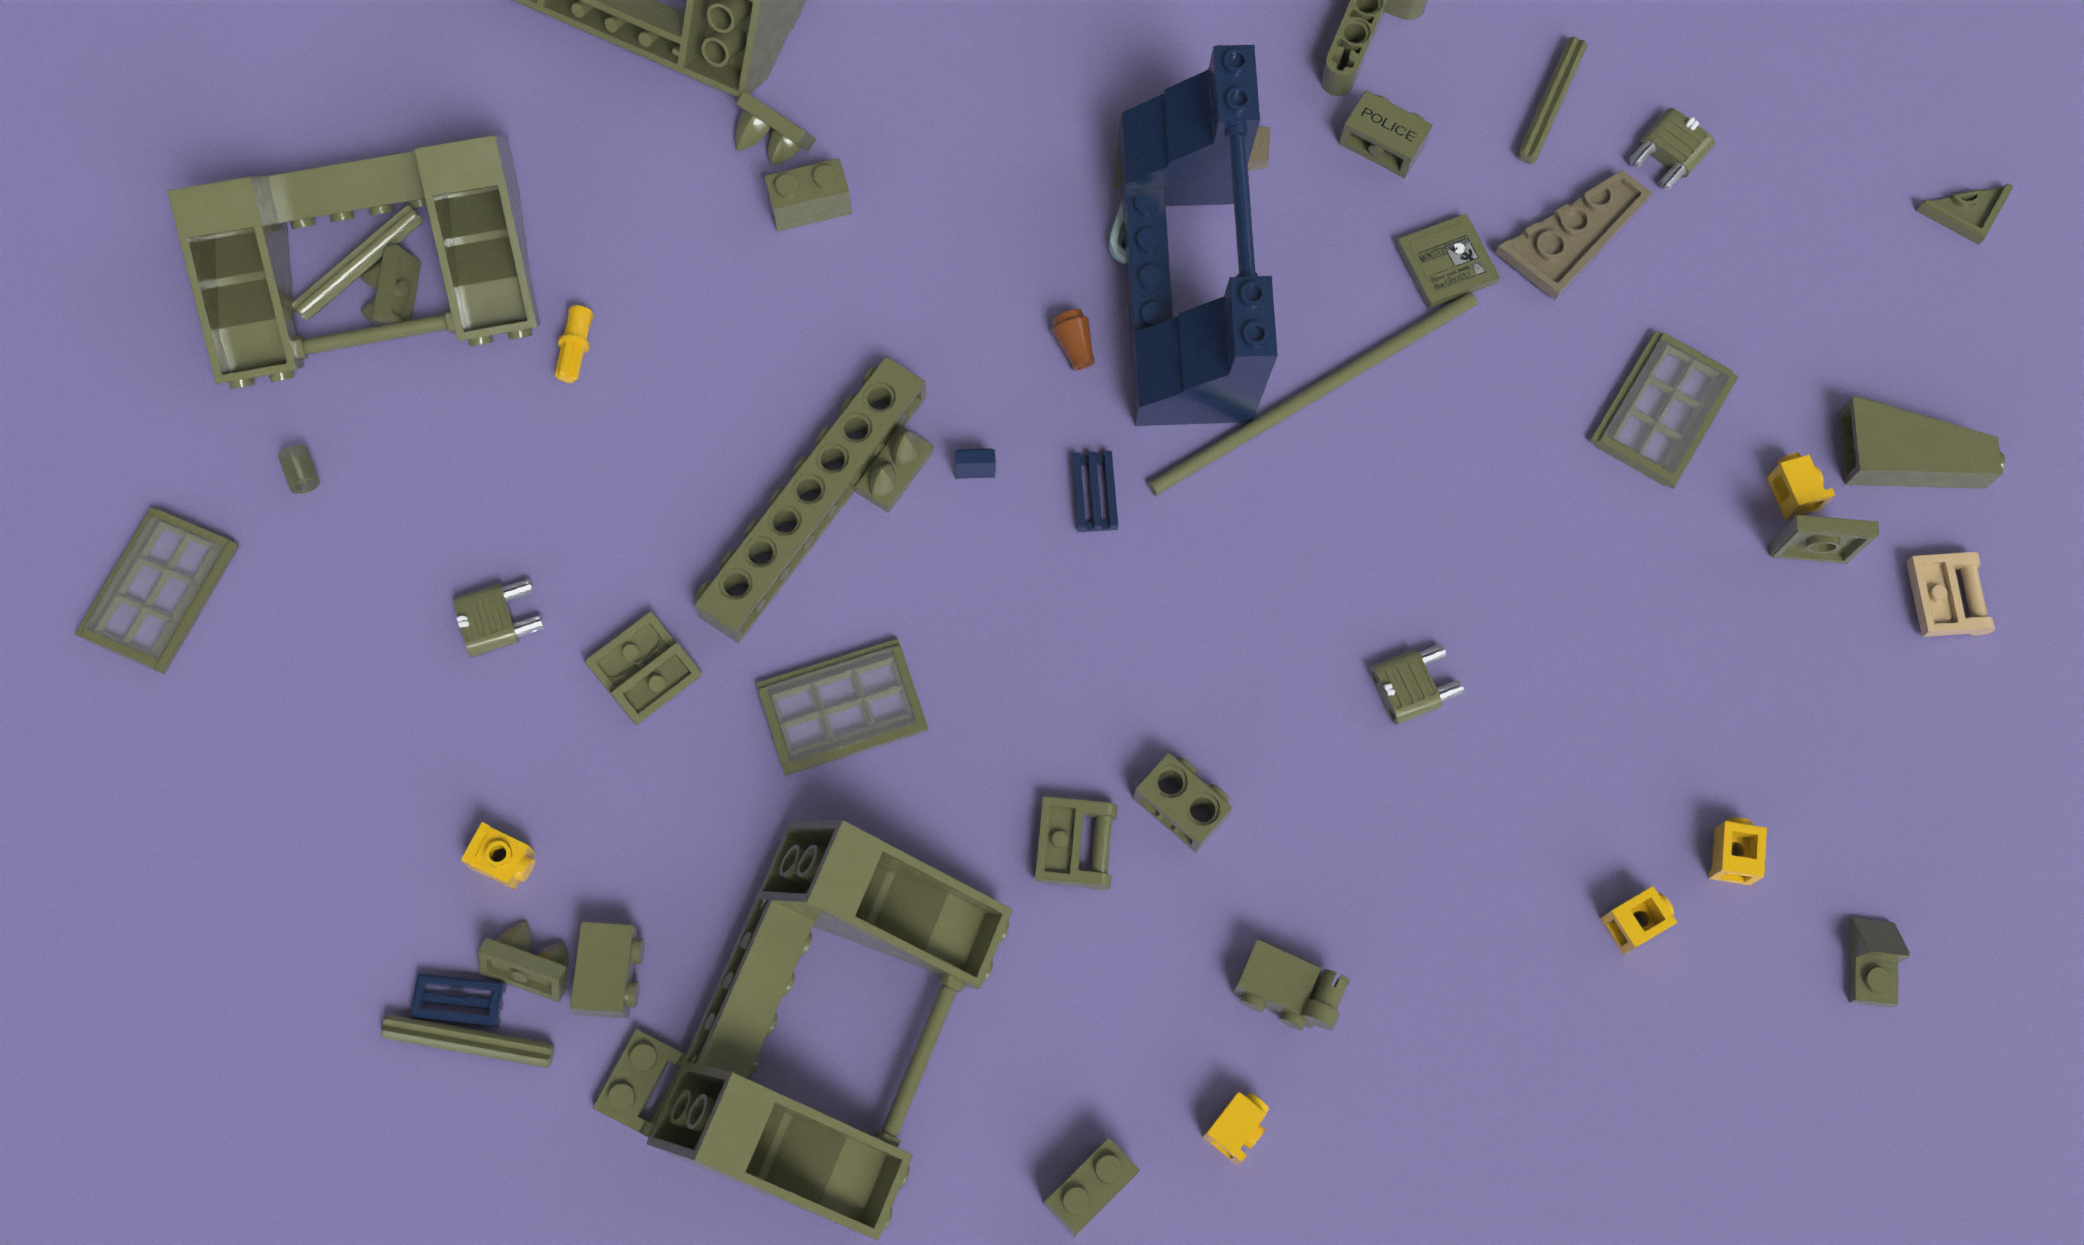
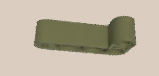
[1321,0,1428,96]

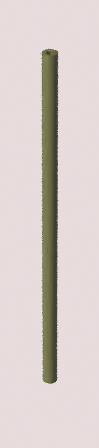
[1148,292,1477,496]

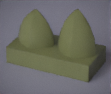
[735,91,816,165]
[360,245,421,325]
[855,426,934,513]
[478,921,569,1003]

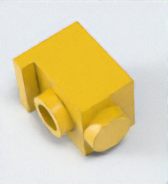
[1767,452,1836,520]
[1709,817,1767,885]
[461,822,535,890]
[1600,886,1678,955]
[1203,1092,1270,1165]

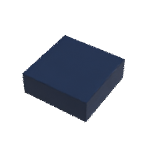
[955,448,996,479]

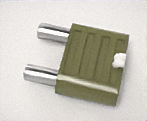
[1629,108,1715,190]
[452,579,544,657]
[1369,644,1464,725]

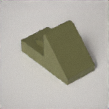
[1849,917,1910,1007]

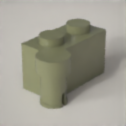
[1232,939,1350,1031]

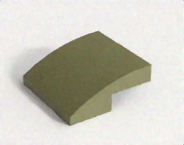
[584,611,703,726]

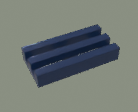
[1072,451,1118,532]
[410,973,507,1028]

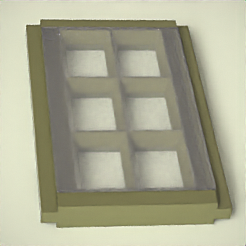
[1590,331,1739,489]
[75,507,239,674]
[756,638,928,776]

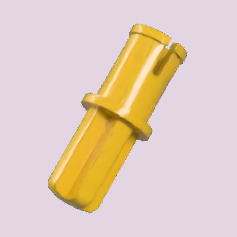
[555,305,594,384]

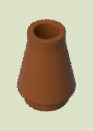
[1052,309,1095,371]

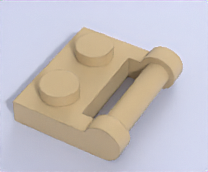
[1906,552,1996,637]

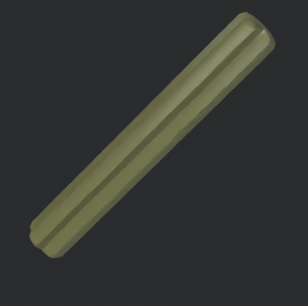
[1517,37,1587,164]
[293,205,423,321]
[381,1014,554,1068]

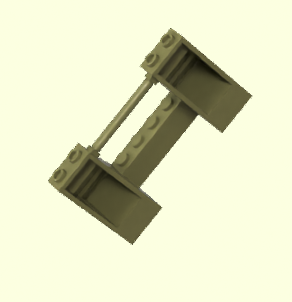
[514,0,806,98]
[167,135,540,389]
[647,820,1013,1240]

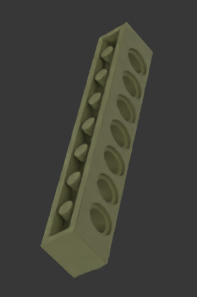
[694,357,926,644]

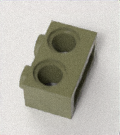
[1133,752,1233,853]

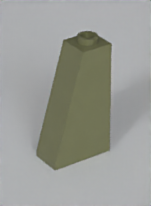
[1838,397,2005,489]

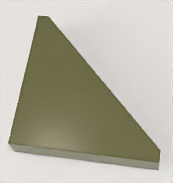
[1916,184,2014,245]

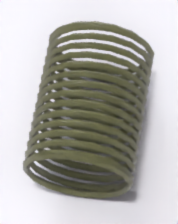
[278,445,320,494]

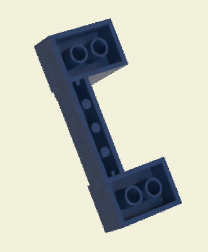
[1118,45,1278,426]

